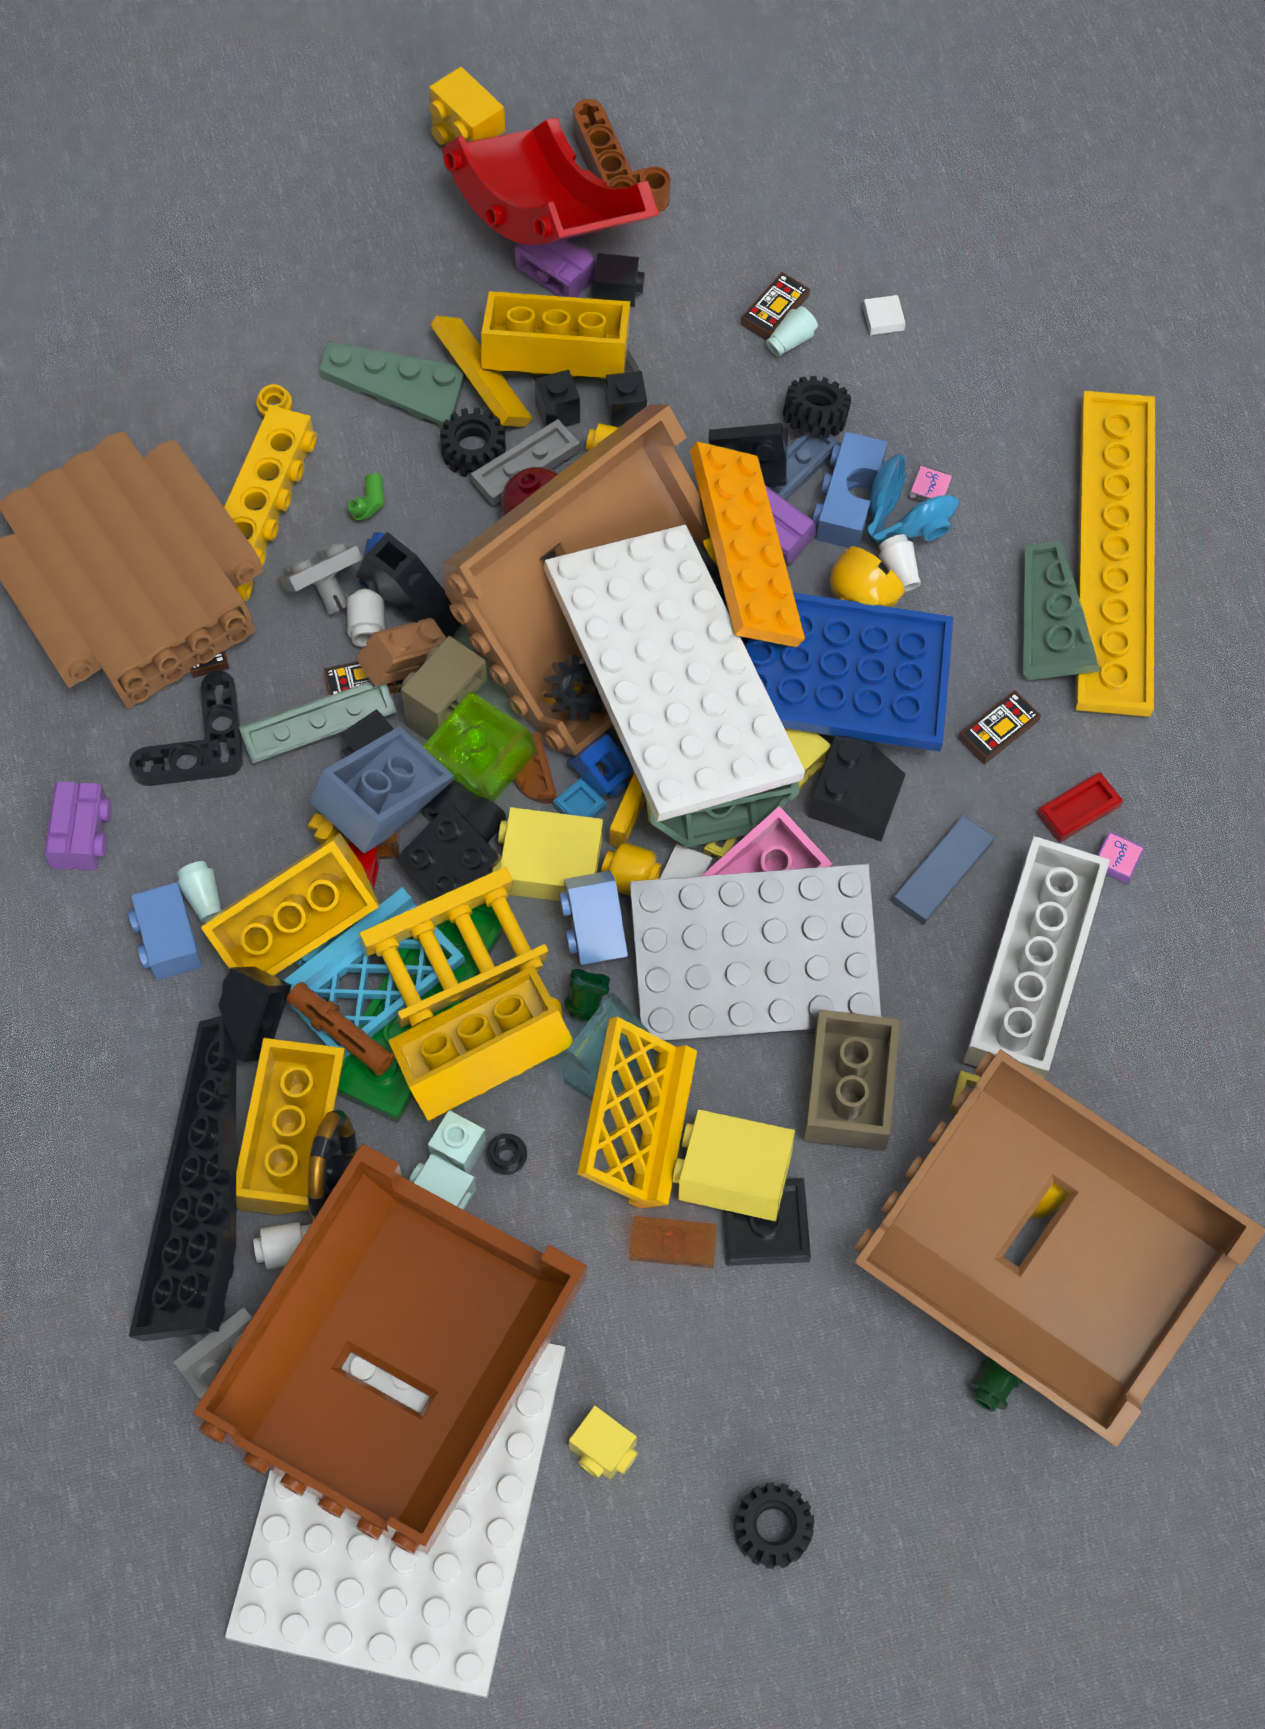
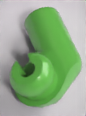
[347,473,385,521]

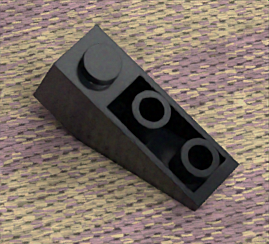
[356,531,463,638]

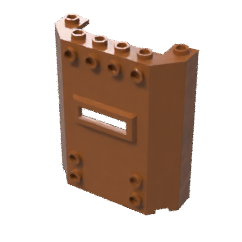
[193,1143,587,1555]

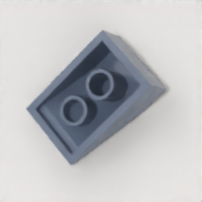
[309,726,455,853]

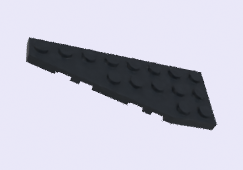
[129,1016,236,1341]

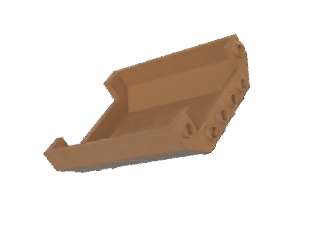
[442,404,710,756]
[854,1049,1265,1447]

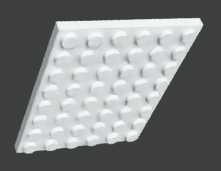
[225,1343,566,1698]

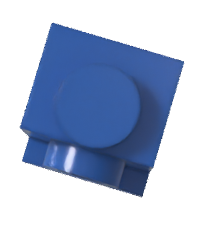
[567,734,634,797]

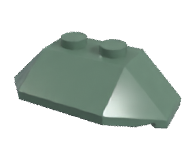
[646,782,799,847]

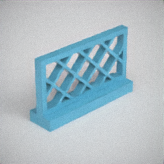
[283,887,465,1058]

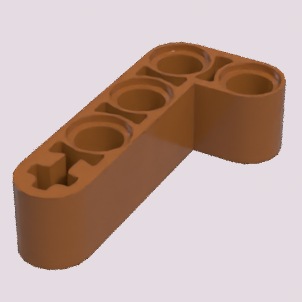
[573,99,671,213]

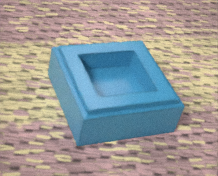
[553,778,607,818]

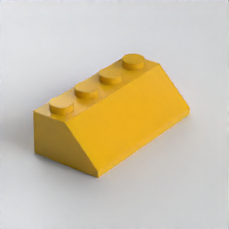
[200,833,380,976]
[388,965,575,1121]
[236,1038,345,1215]

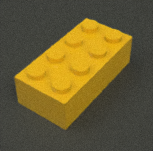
[481,291,630,379]

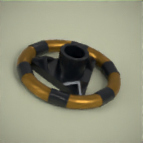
[307,1110,357,1221]

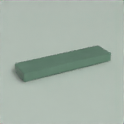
[239,681,397,765]

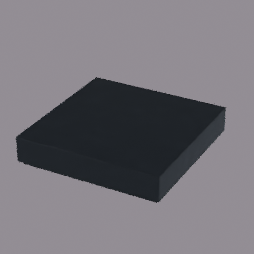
[723,1178,811,1266]

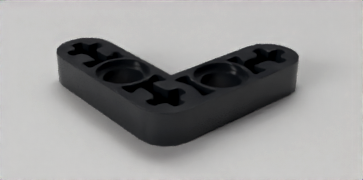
[129,671,243,786]

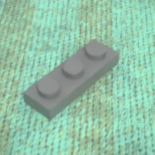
[471,419,580,506]

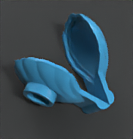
[868,454,959,548]

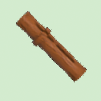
[286,982,395,1076]

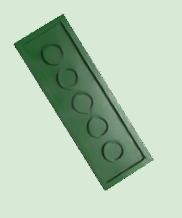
[337,897,503,1122]

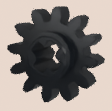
[543,654,603,721]

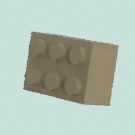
[804,1009,900,1151]

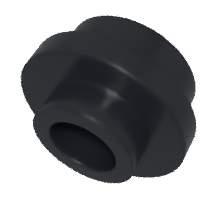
[486,1134,527,1175]

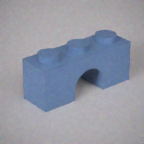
[813,431,888,548]

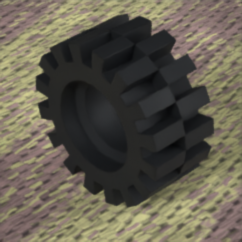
[782,376,851,438]
[440,407,506,477]
[734,1482,815,1569]

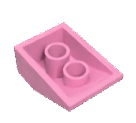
[701,806,833,876]

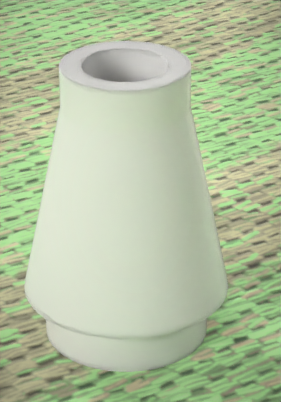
[879,534,921,592]

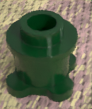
[564,969,610,1021]
[969,1357,1023,1412]

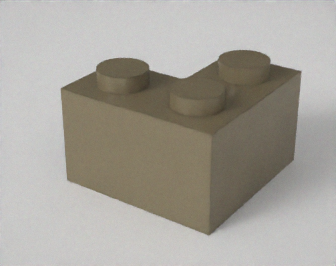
[401,636,487,750]

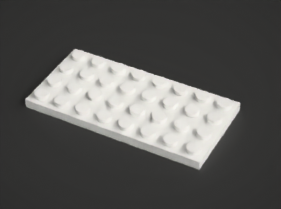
[543,524,805,822]

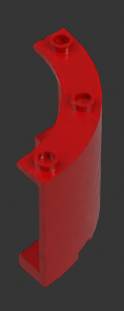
[441,117,659,245]

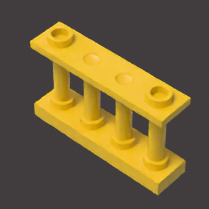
[360,867,549,1028]

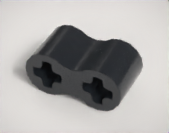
[424,780,506,843]

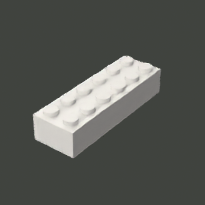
[963,836,1110,1079]

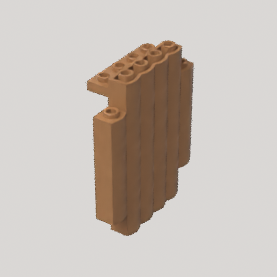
[0,431,265,709]

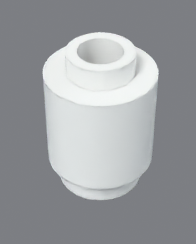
[346,589,385,647]
[253,1221,311,1270]

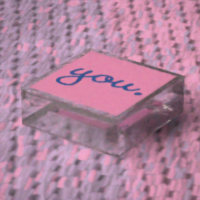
[907,464,954,503]

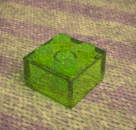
[423,691,538,802]

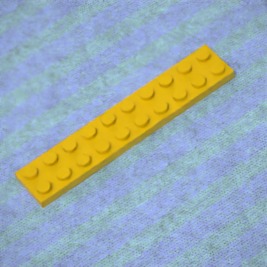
[1075,391,1155,717]

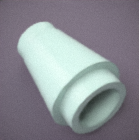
[765,306,818,357]
[176,861,221,923]

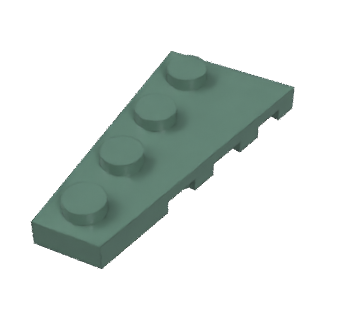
[319,341,466,429]
[1023,540,1101,681]

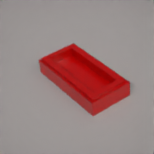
[1037,772,1123,843]

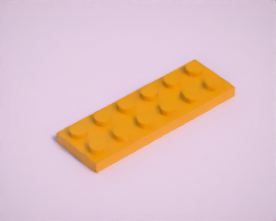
[689,441,805,647]

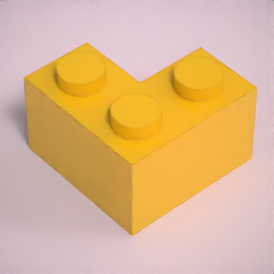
[429,67,506,146]

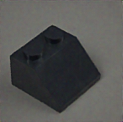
[809,736,906,842]

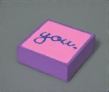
[1098,831,1145,884]

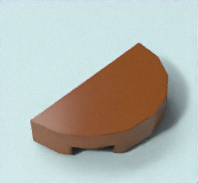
[511,732,557,804]

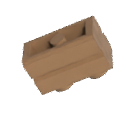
[357,618,447,686]

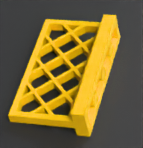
[577,1017,697,1209]

